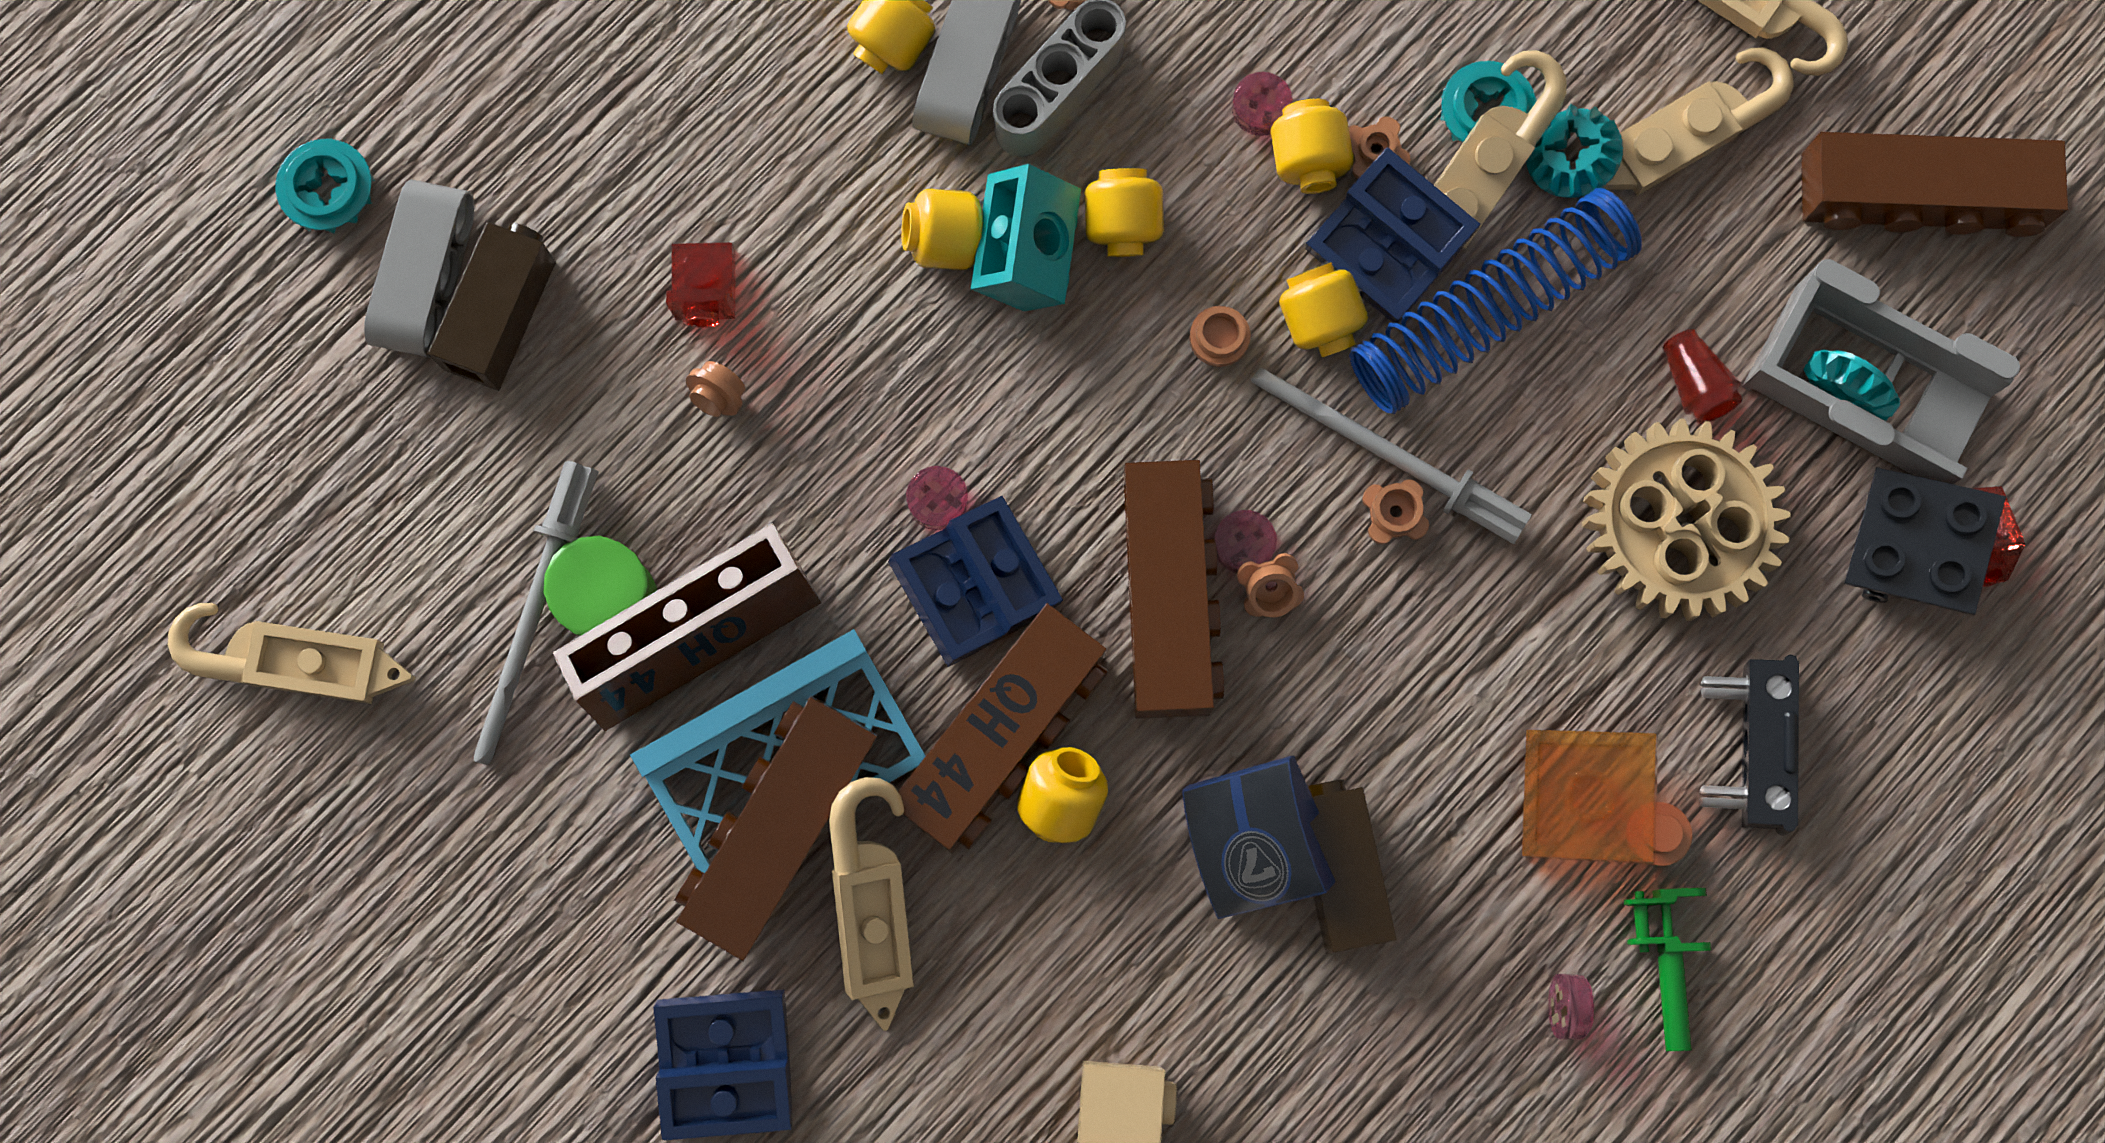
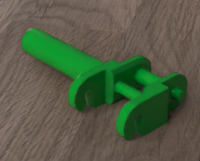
[1624,888,1712,1051]

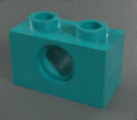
[970,164,1081,312]

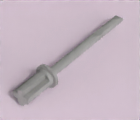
[1251,368,1532,544]
[474,460,599,765]

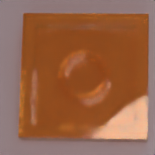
[1522,730,1658,864]

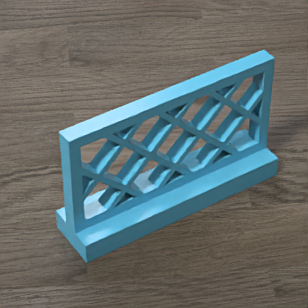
[630,629,925,873]

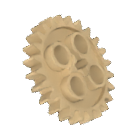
[1582,419,1791,621]

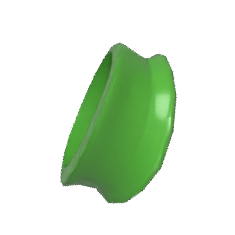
[543,536,657,636]

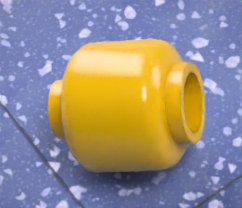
[847,0,936,75]
[1271,98,1353,194]
[1084,168,1164,257]
[901,189,983,270]
[1279,262,1368,357]
[1017,747,1108,843]

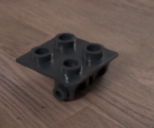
[1844,467,2006,616]

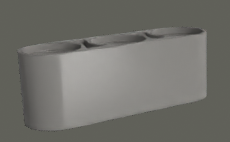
[912,0,1021,146]
[993,0,1126,157]
[364,179,475,358]

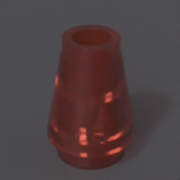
[1662,329,1743,424]

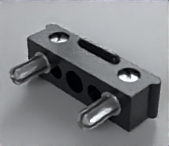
[1699,654,1799,836]

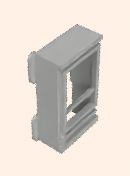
[1742,259,2020,484]

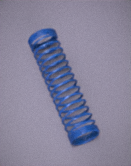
[1349,188,1642,414]

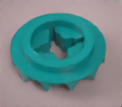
[1441,61,1536,142]
[1526,103,1623,198]
[275,139,375,233]
[1803,350,1901,421]

